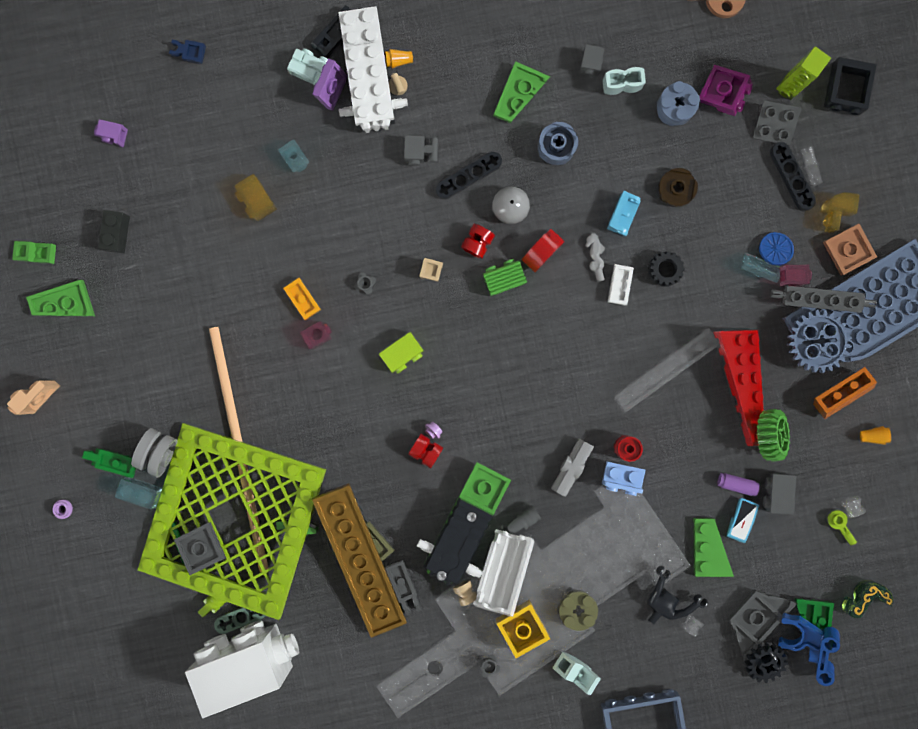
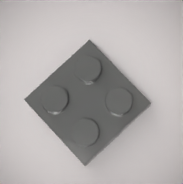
[174,522,226,575]

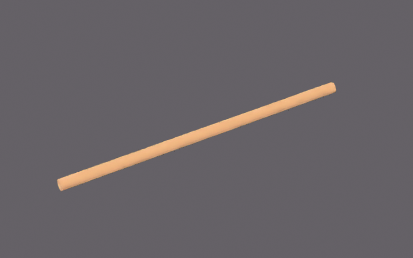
[209,327,269,572]

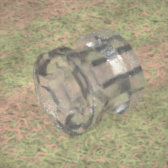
[841,496,866,518]
[680,614,705,637]

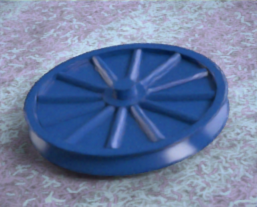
[759,232,794,266]

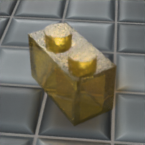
[234,174,277,221]

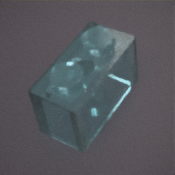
[115,477,162,510]

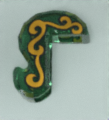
[842,580,894,618]

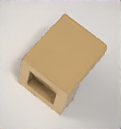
[419,258,443,282]

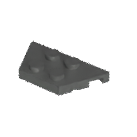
[728,590,796,659]

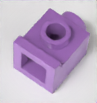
[94,119,128,147]

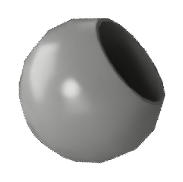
[492,187,530,224]

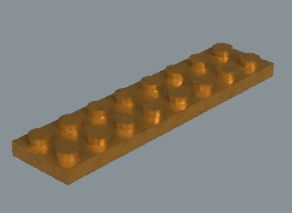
[312,484,407,638]

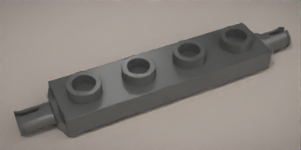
[770,285,877,313]

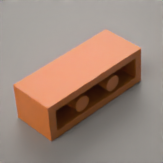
[813,367,877,419]

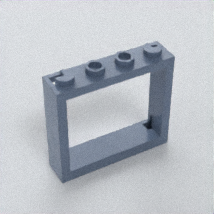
[601,689,686,729]

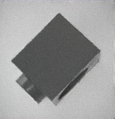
[579,45,605,77]

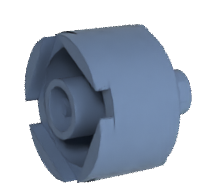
[657,81,700,126]
[538,122,578,165]

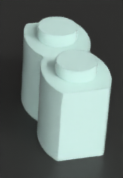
[602,67,646,95]

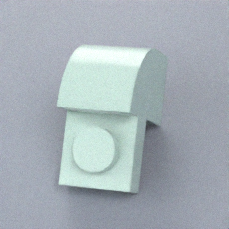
[553,652,601,695]

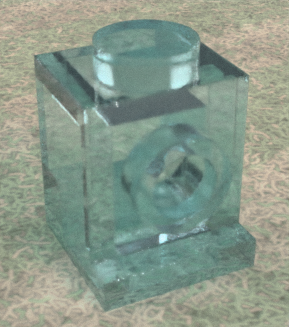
[278,139,309,172]

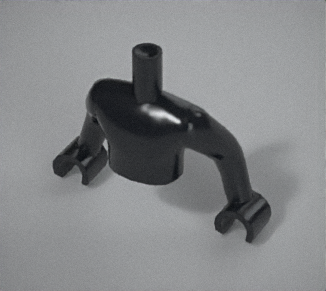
[648,565,708,625]

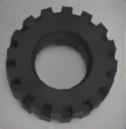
[648,251,685,287]

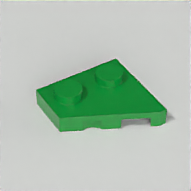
[794,598,834,630]

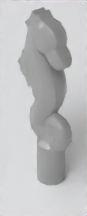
[585,233,605,282]

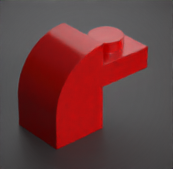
[521,229,565,272]

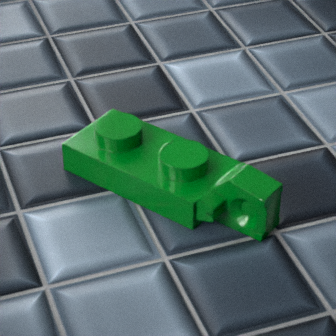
[82,448,136,478]

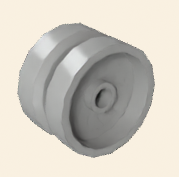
[131,428,178,478]

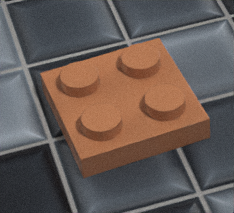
[823,224,877,276]

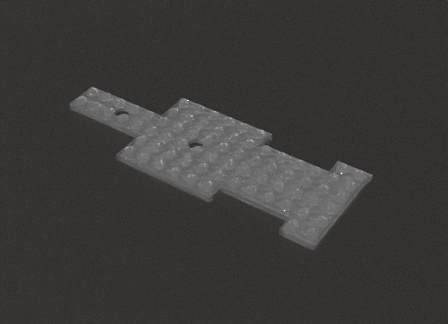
[376,484,691,718]

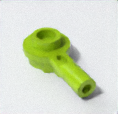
[828,510,857,546]

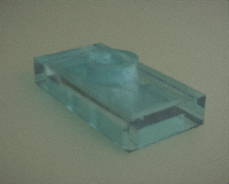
[741,253,781,283]

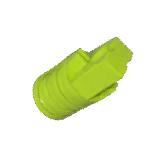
[198,596,226,618]

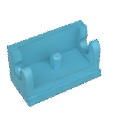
[607,191,641,237]

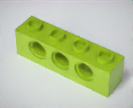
[776,46,831,100]

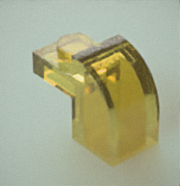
[820,193,860,233]

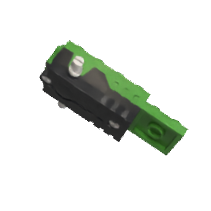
[417,462,511,586]

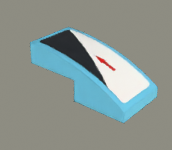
[726,498,759,543]

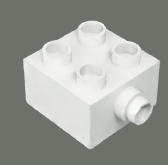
[185,620,299,719]

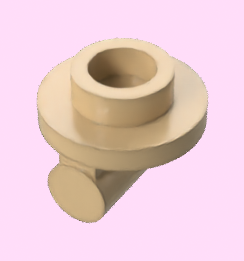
[389,73,408,95]

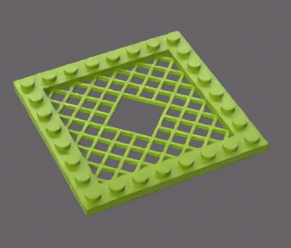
[138,423,326,620]

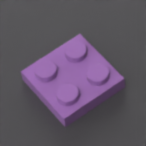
[313,59,348,111]

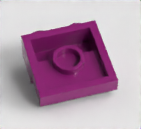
[699,65,753,116]

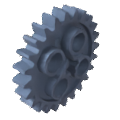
[786,310,852,373]

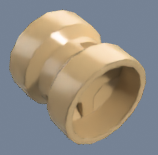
[453,580,477,606]

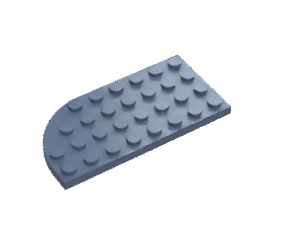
[782,239,918,362]

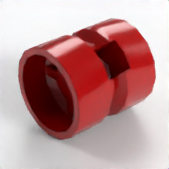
[461,223,495,259]
[408,434,444,469]
[614,435,643,462]

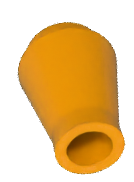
[384,49,413,69]
[860,426,891,445]

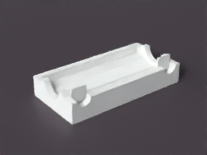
[473,529,535,617]

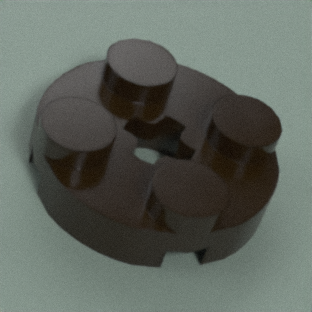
[658,168,698,207]

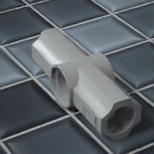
[551,438,594,497]

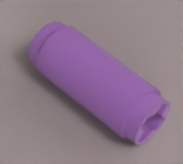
[717,473,759,496]

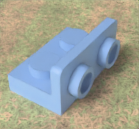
[602,461,645,496]

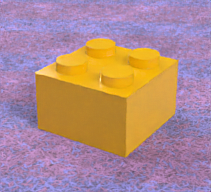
[496,600,550,658]

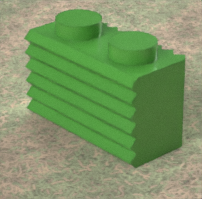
[483,259,527,297]

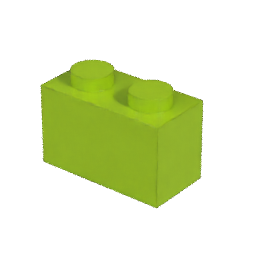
[379,332,424,374]

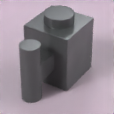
[404,136,438,166]

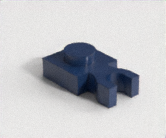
[169,39,206,64]

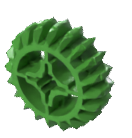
[756,409,790,461]

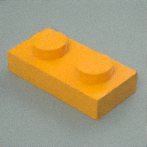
[283,278,321,320]

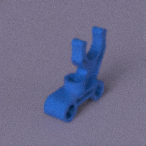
[778,613,840,686]

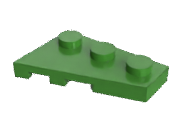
[493,61,550,123]
[26,280,95,316]
[694,518,734,577]

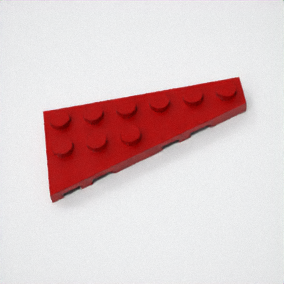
[713,330,764,446]

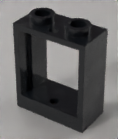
[824,57,877,116]

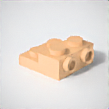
[7,380,60,415]

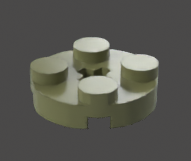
[559,590,598,631]

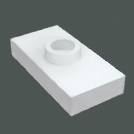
[607,264,634,306]

